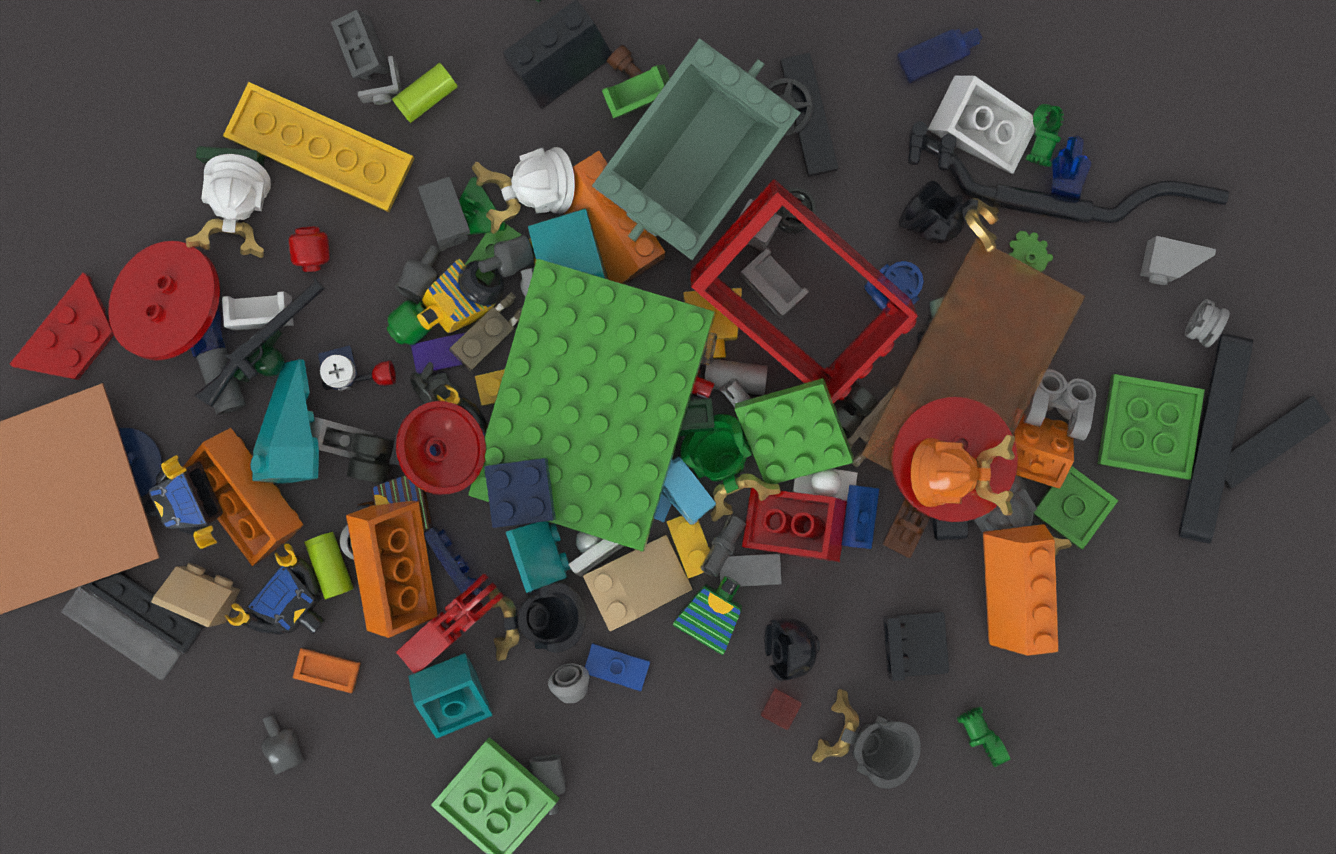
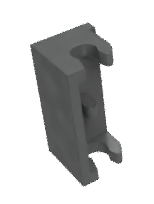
[331,10,390,81]
[418,176,470,251]

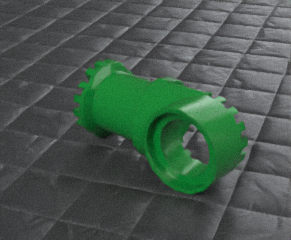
[1025,104,1064,167]
[957,706,1010,767]

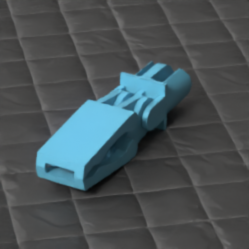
[662,457,716,525]

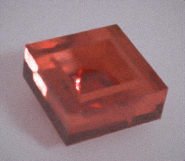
[760,687,802,730]

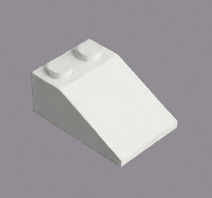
[928,76,1036,174]

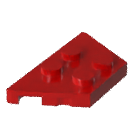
[10,272,114,380]

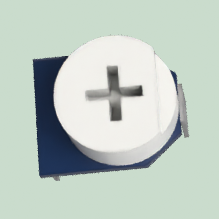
[318,345,358,392]

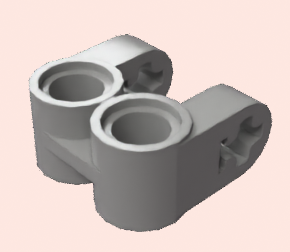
[1023,369,1096,441]

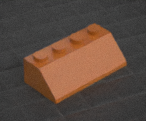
[564,151,666,284]
[183,428,303,566]
[346,501,438,638]
[983,524,1058,656]

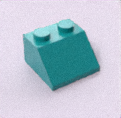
[408,653,493,739]

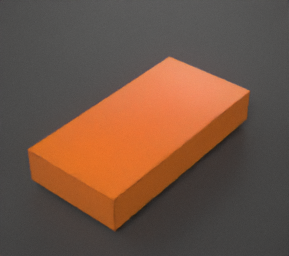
[293,648,361,694]

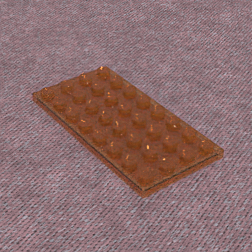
[860,238,1085,473]

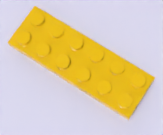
[223,82,414,212]

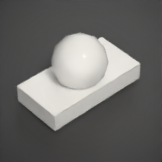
[792,469,858,501]
[568,531,624,577]

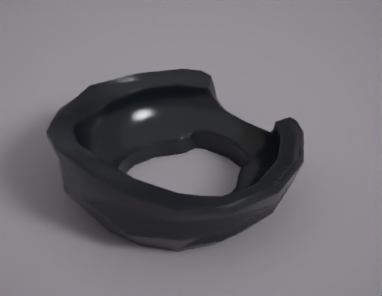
[458,260,504,306]

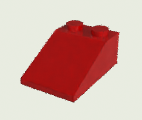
[742,488,847,562]

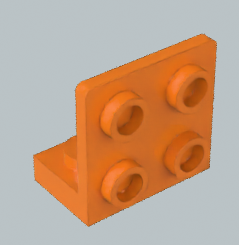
[1013,409,1074,489]

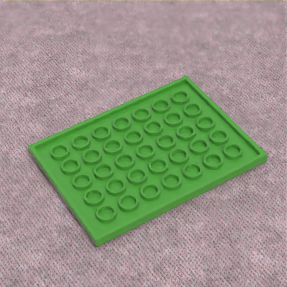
[468,259,716,552]

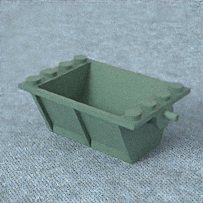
[592,38,801,261]

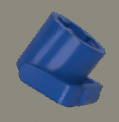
[864,261,924,310]

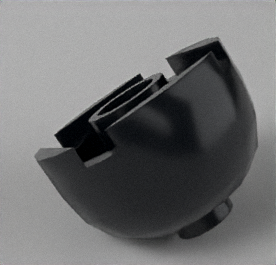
[764,618,820,681]

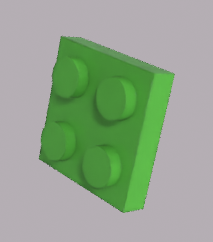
[1033,466,1119,550]

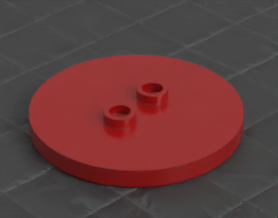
[109,241,220,360]
[892,397,1018,522]

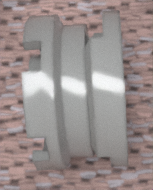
[1184,299,1230,347]

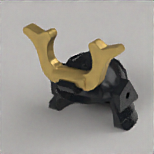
[899,181,999,253]
[488,583,586,661]

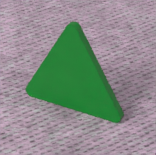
[459,177,507,235]

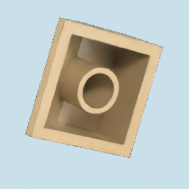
[151,563,240,627]

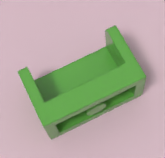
[602,65,670,118]

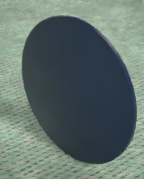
[119,428,162,497]

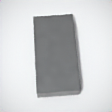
[720,554,782,586]

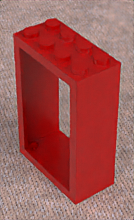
[691,179,918,404]

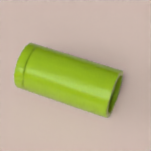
[392,62,458,124]
[304,532,354,600]

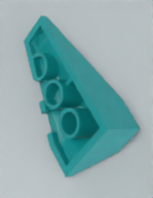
[250,359,319,484]

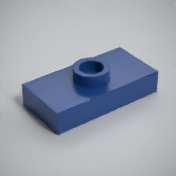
[841,485,879,549]
[585,643,650,691]

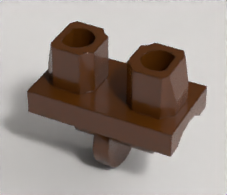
[882,498,930,558]

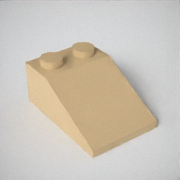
[583,535,693,631]

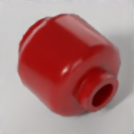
[289,226,330,272]

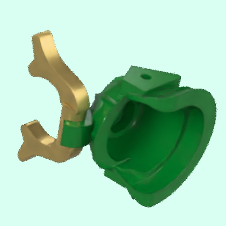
[680,414,781,522]

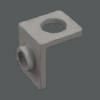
[358,56,402,105]

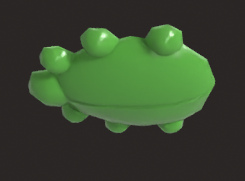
[1008,231,1053,275]

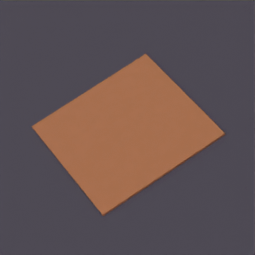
[0,383,160,615]

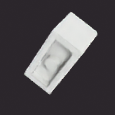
[222,291,294,331]

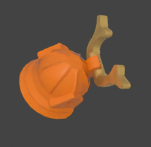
[911,435,1015,515]

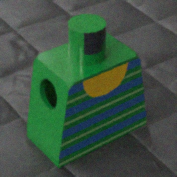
[673,576,742,656]

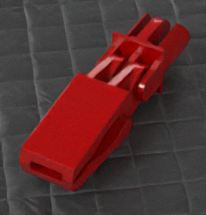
[396,574,505,673]

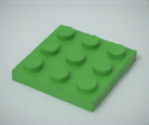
[1097,374,1205,480]
[734,378,854,484]
[431,737,560,854]

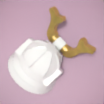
[472,147,575,234]
[186,154,271,258]

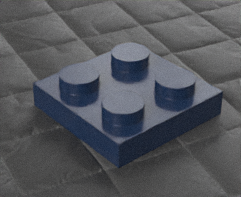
[484,458,556,528]

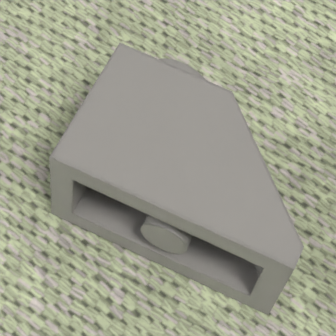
[1140,236,1216,285]
[310,417,374,458]

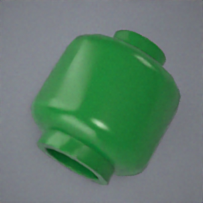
[387,300,432,345]

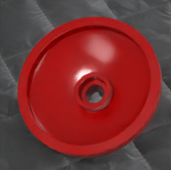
[396,401,486,495]

